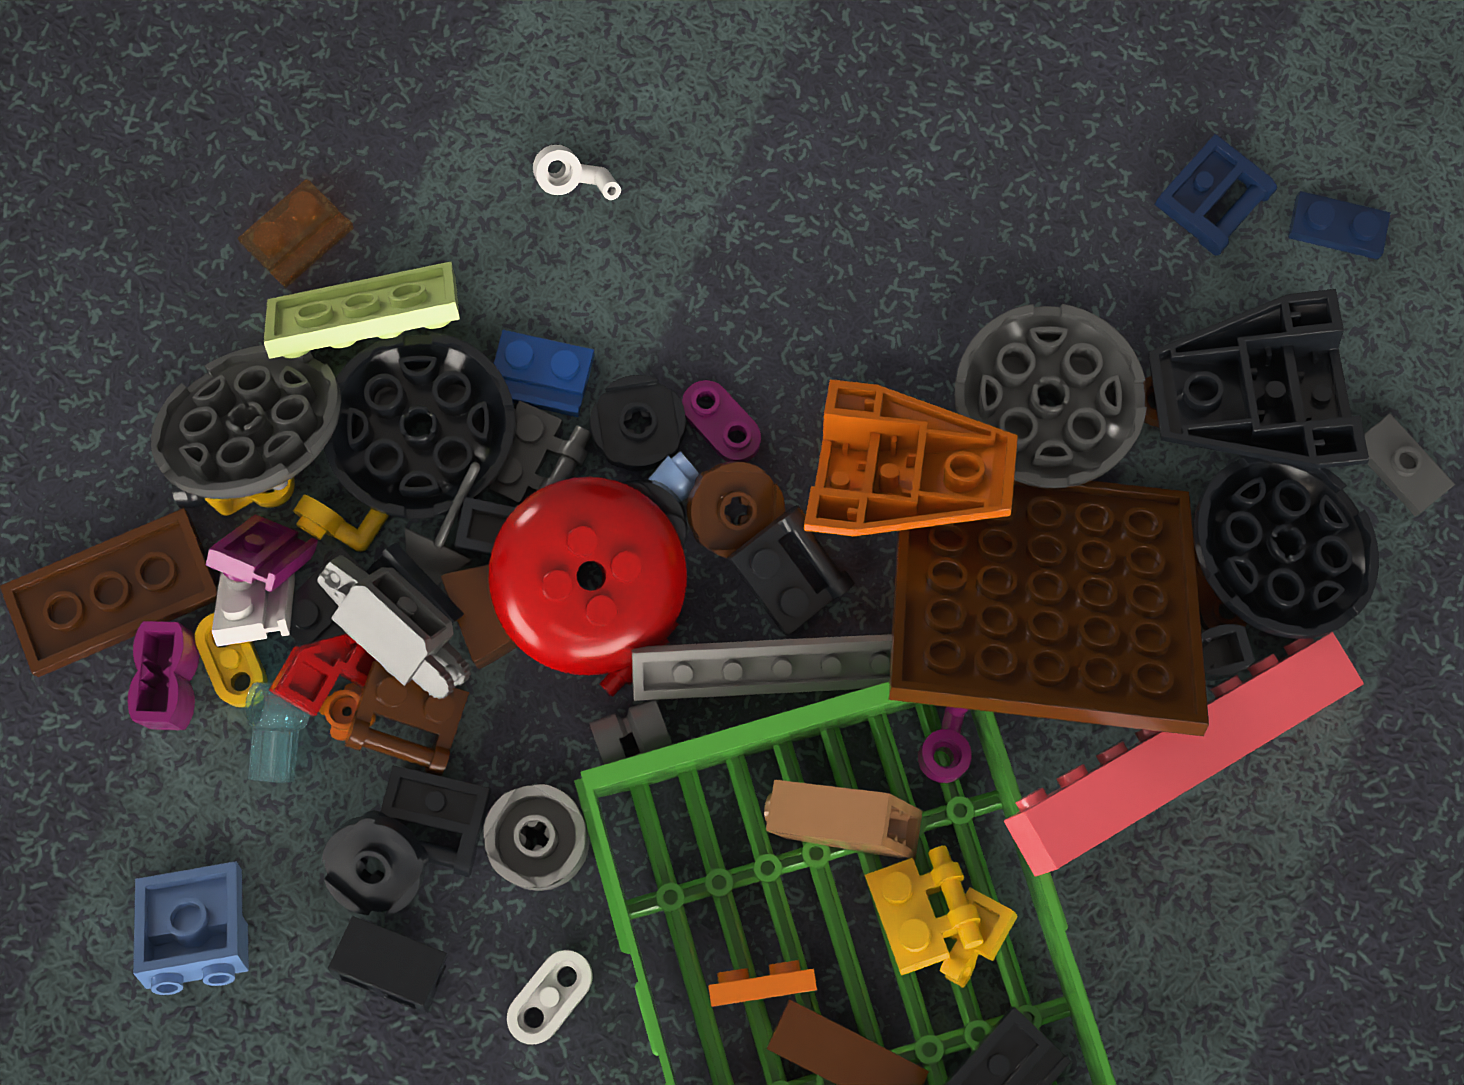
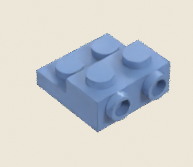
[133,861,249,995]

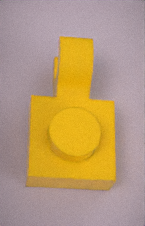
[939,887,1018,988]

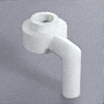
[533,145,621,200]

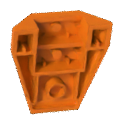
[804,379,1018,536]

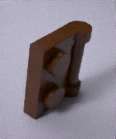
[345,660,469,776]

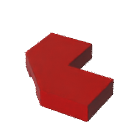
[268,633,376,716]

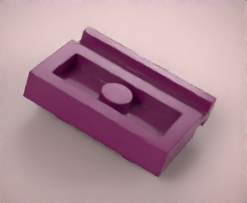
[206,514,318,592]

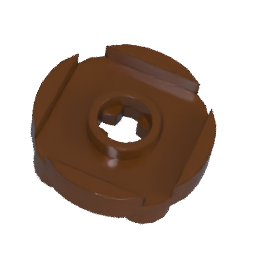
[687,461,785,558]

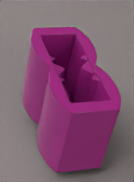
[128,621,200,730]

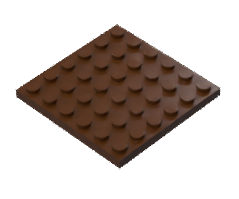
[888,480,1209,736]

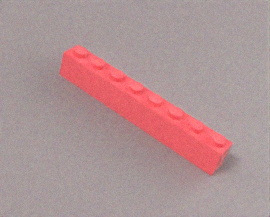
[1004,632,1364,876]

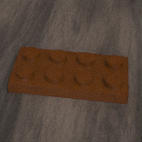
[0,508,218,677]

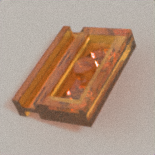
[237,178,354,289]

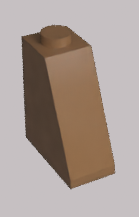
[764,780,923,861]

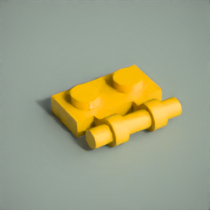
[865,846,984,976]

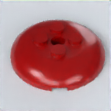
[488,477,687,675]

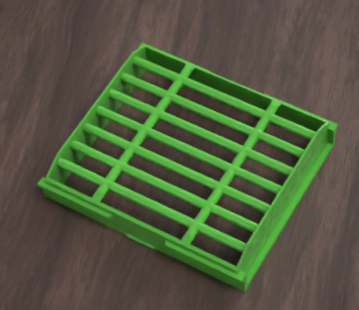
[574,682,1117,1085]

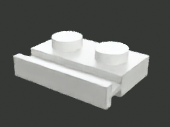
[212,572,295,646]

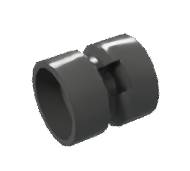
[589,700,672,765]

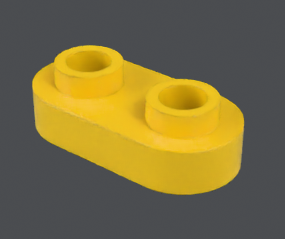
[195,613,268,707]

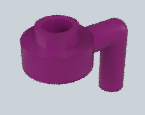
[918,707,972,783]

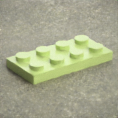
[264,262,460,359]

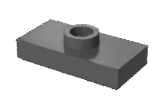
[1364,413,1455,517]

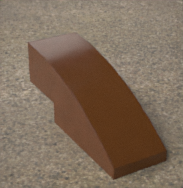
[766,1000,929,1085]

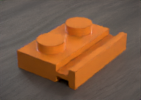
[708,960,817,1007]

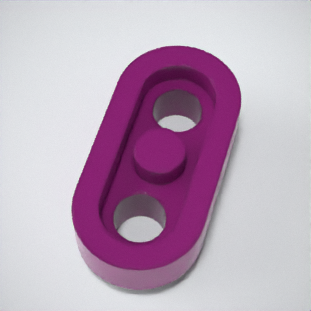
[682,380,761,462]

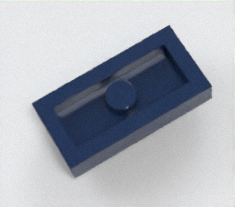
[1288,191,1391,260]

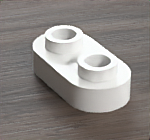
[507,950,593,1044]

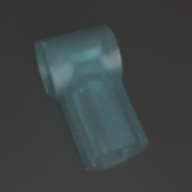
[245,682,310,783]

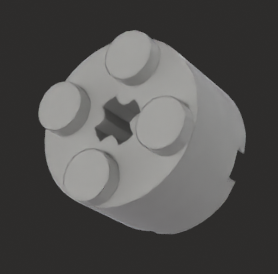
[484,784,590,891]

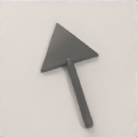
[405,462,480,585]

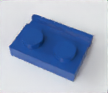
[494,330,595,417]

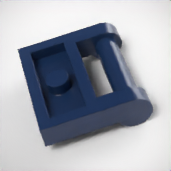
[1154,134,1277,255]

